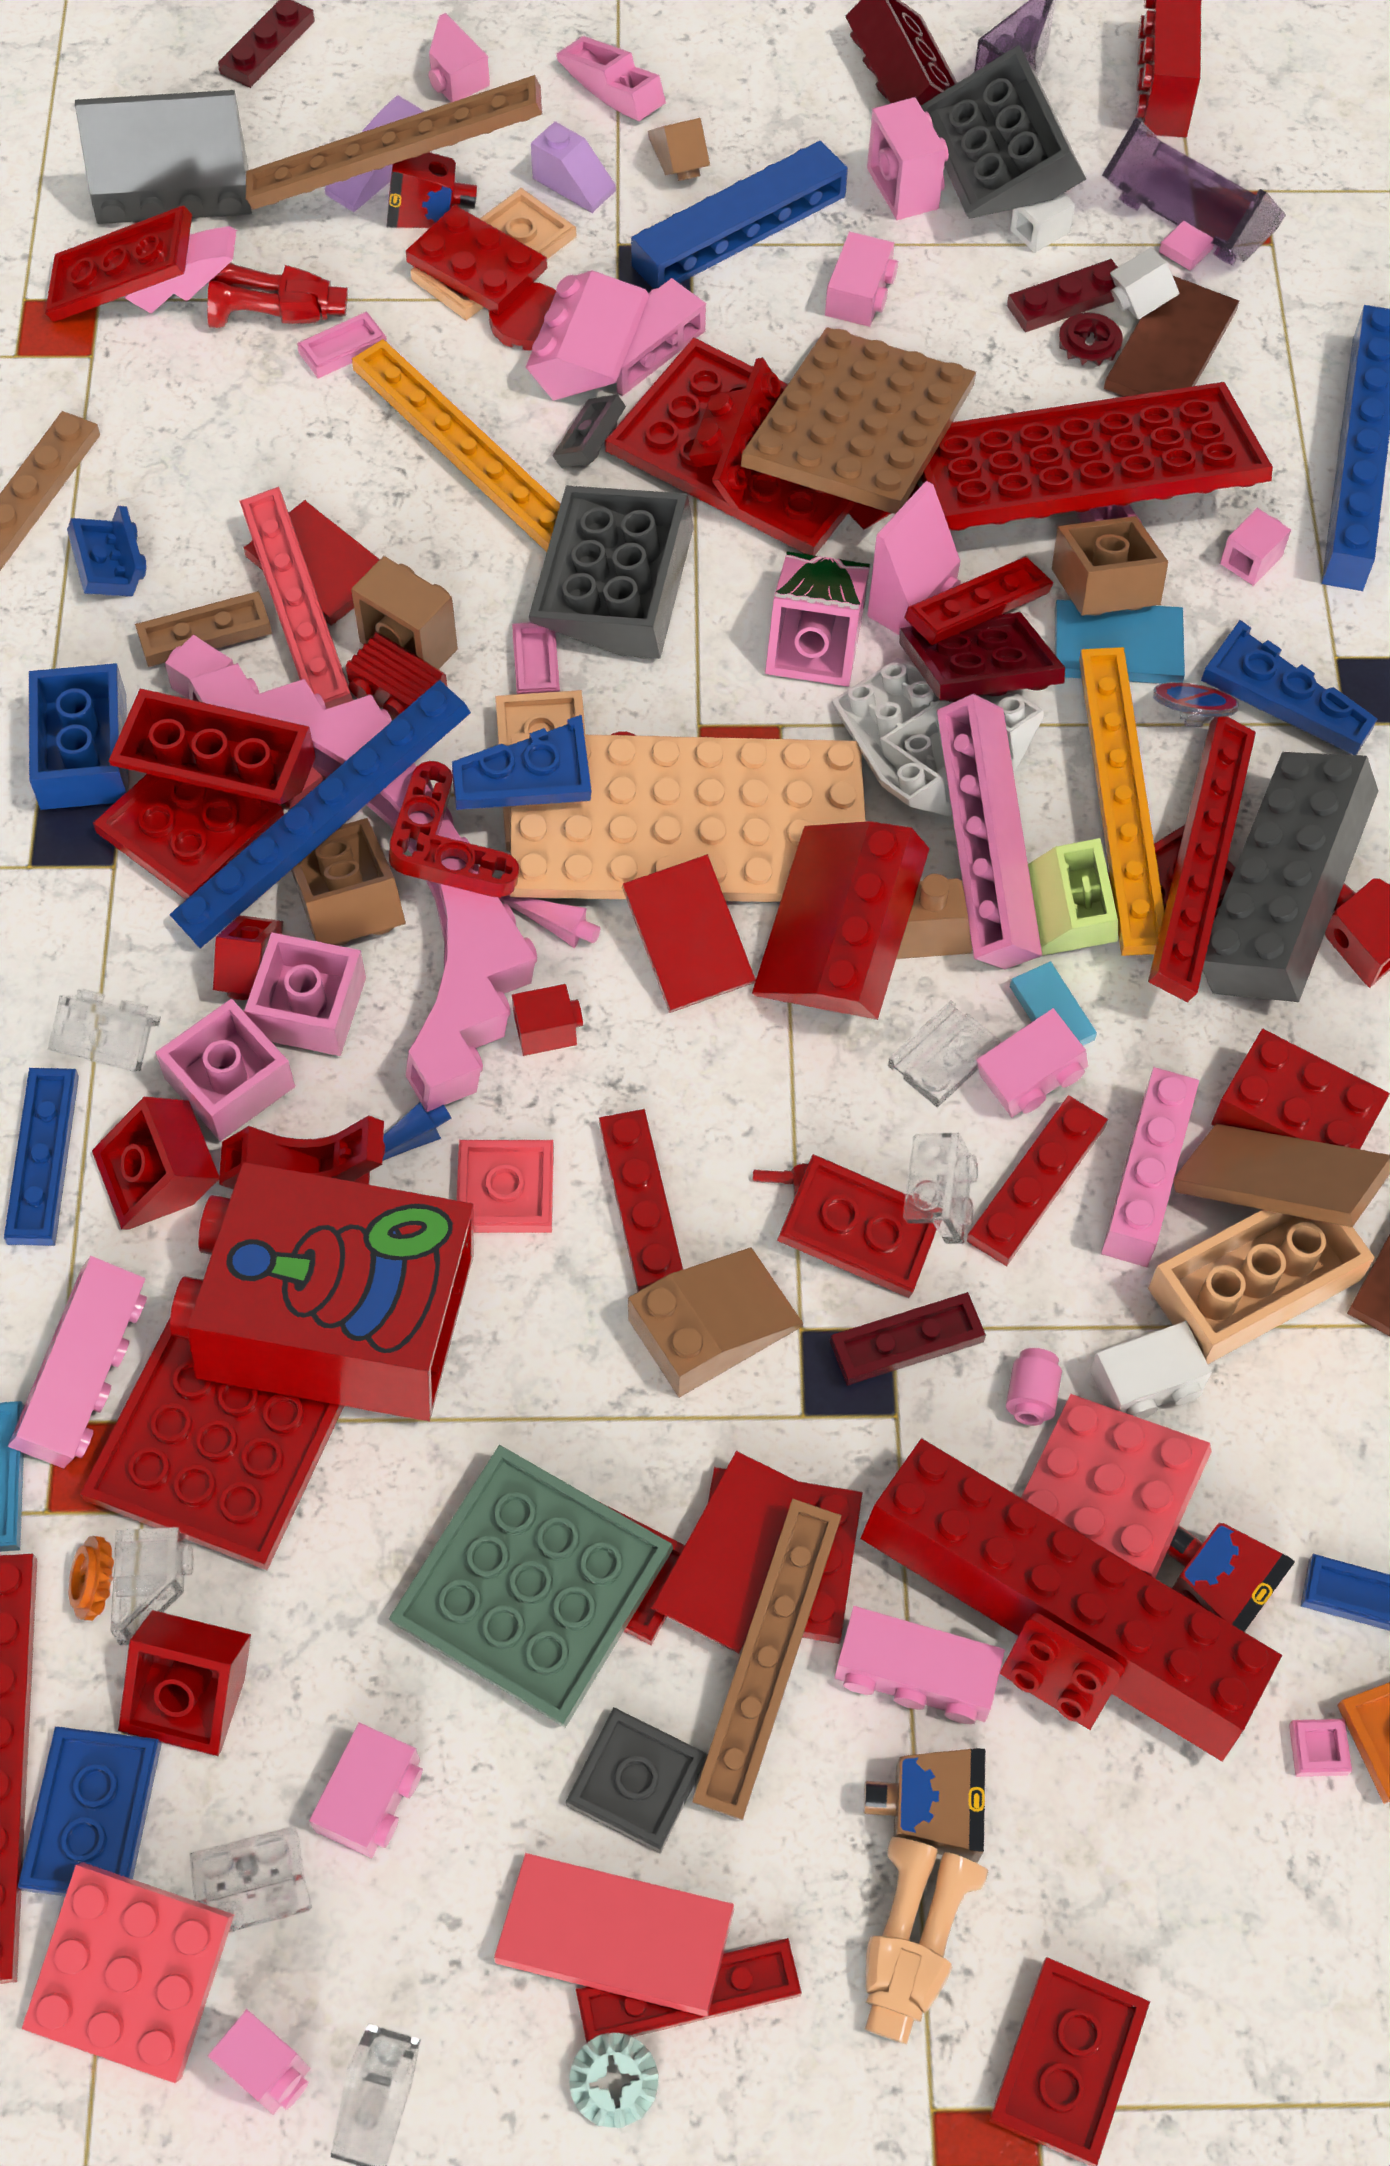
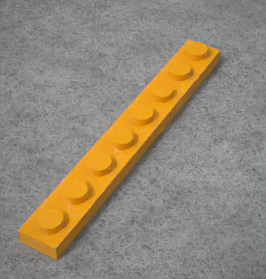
[352,339,560,552]
[1079,647,1164,956]

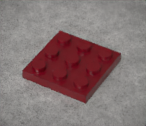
[899,612,1065,702]

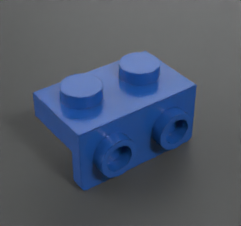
[67,506,146,596]

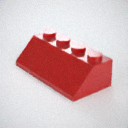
[109,688,316,805]

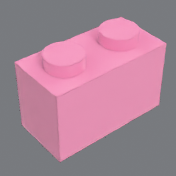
[825,232,898,327]
[976,1008,1088,1118]
[309,1722,423,1858]
[208,2009,311,2115]

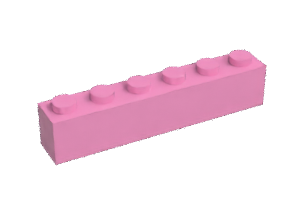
[937,694,1042,969]

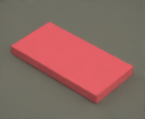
[494,1853,734,2017]

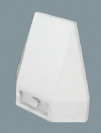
[832,658,1044,816]

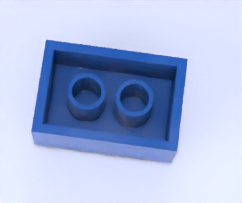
[29,663,129,810]

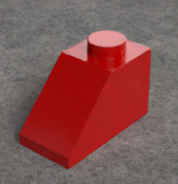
[213,915,283,1000]

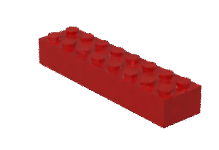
[860,1438,1283,1762]

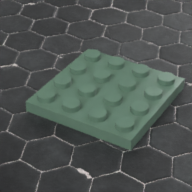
[389,1444,673,1728]

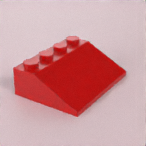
[752,821,930,1020]

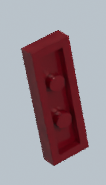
[218,0,315,88]
[1007,259,1118,333]
[830,1292,986,1386]

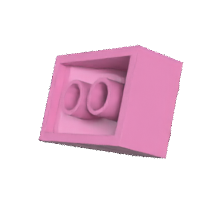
[867,481,961,635]

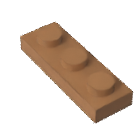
[135,591,272,667]

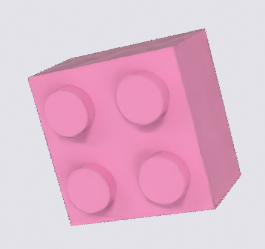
[867,97,948,220]
[244,932,366,1056]
[155,998,295,1141]

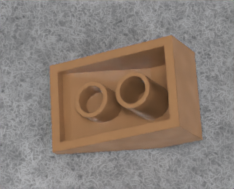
[291,818,406,946]
[628,1247,803,1398]

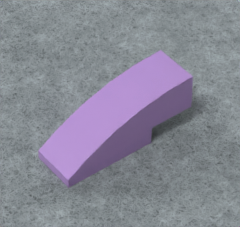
[325,95,424,212]

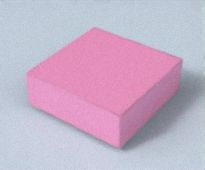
[1159,221,1215,271]
[1289,1719,1352,1777]

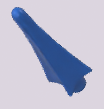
[382,1102,452,1161]

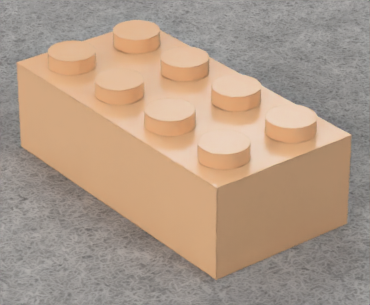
[1148,1210,1375,1364]

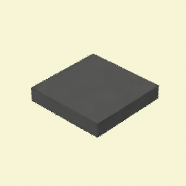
[566,1707,708,1854]

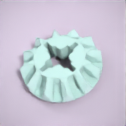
[569,2033,658,2128]

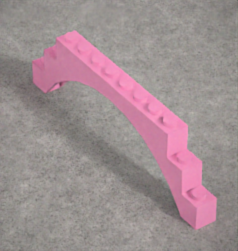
[189,663,537,1112]

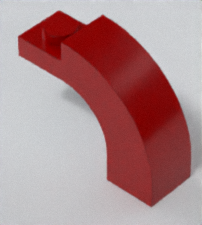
[219,1115,385,1189]

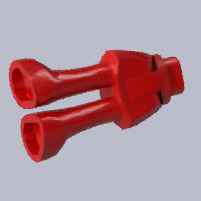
[207,262,348,328]

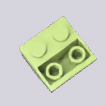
[1028,838,1118,956]

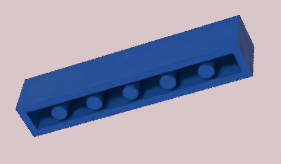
[631,140,848,289]

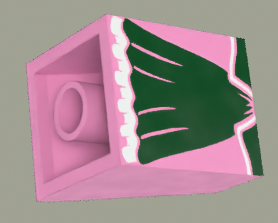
[765,551,870,687]

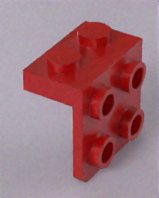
[999,1613,1124,1730]

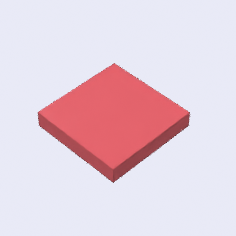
[457,1140,554,1233]

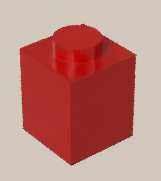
[512,984,583,1056]

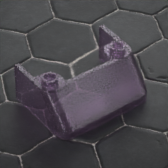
[1102,118,1286,266]

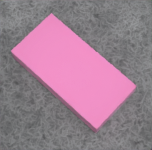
[297,311,387,379]
[512,622,560,694]

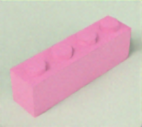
[1101,1067,1199,1267]
[7,1256,147,1469]

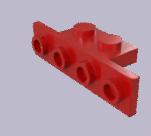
[689,357,782,509]

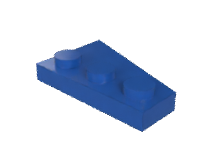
[452,715,592,810]

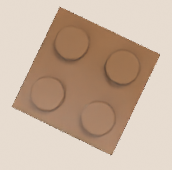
[1052,516,1168,616]
[351,556,458,669]

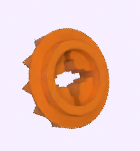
[68,1536,114,1621]

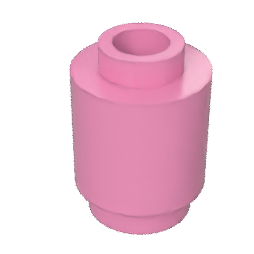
[1006,1348,1062,1426]

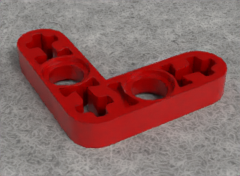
[389,761,519,898]

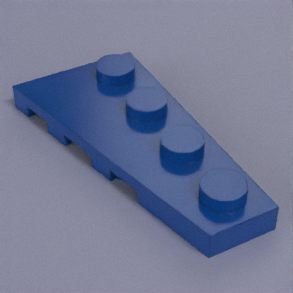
[1201,620,1377,755]

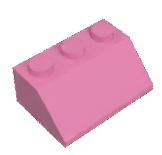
[526,270,650,401]

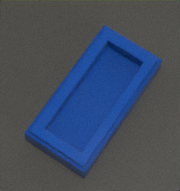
[1301,1554,1390,1631]

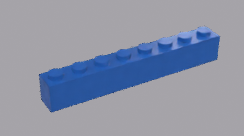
[1322,305,1390,591]

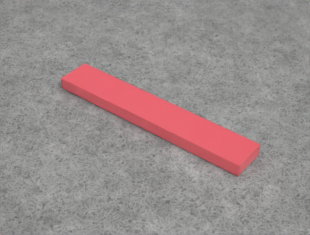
[240,487,353,709]

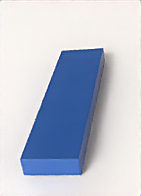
[4,1068,79,1246]

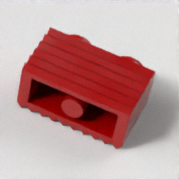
[346,632,447,720]

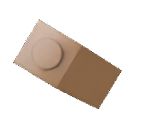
[648,118,710,181]

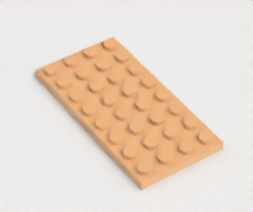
[510,733,865,902]

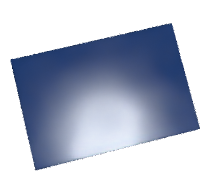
[18,1726,162,1896]

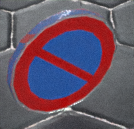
[1153,682,1239,727]

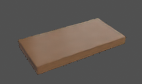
[1173,1124,1390,1227]

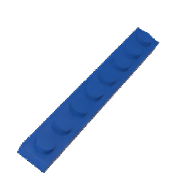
[169,680,471,949]

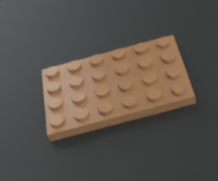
[741,327,976,514]

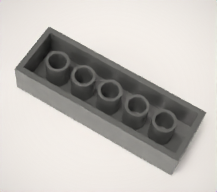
[1203,752,1379,1002]

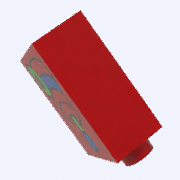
[170,1162,474,1422]

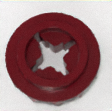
[1059,312,1123,366]

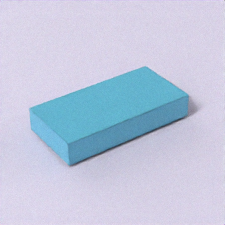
[1010,961,1097,1046]

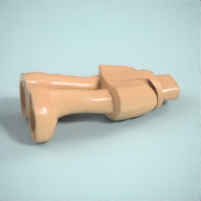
[865,1837,988,2044]

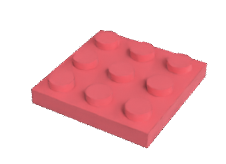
[1021,1394,1212,1578]
[22,1862,235,2083]

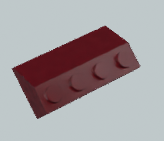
[845,0,957,106]

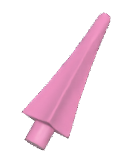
[499,895,600,948]

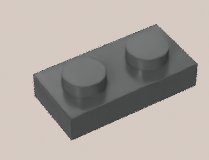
[552,394,626,468]

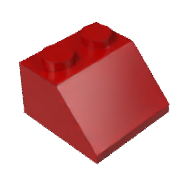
[92,1096,219,1230]
[118,1610,251,1756]

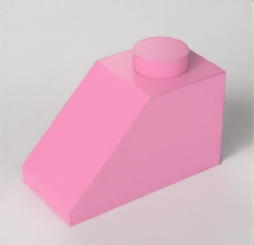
[428,13,490,102]

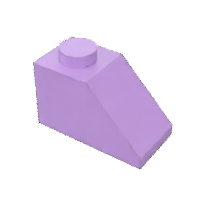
[531,121,616,213]

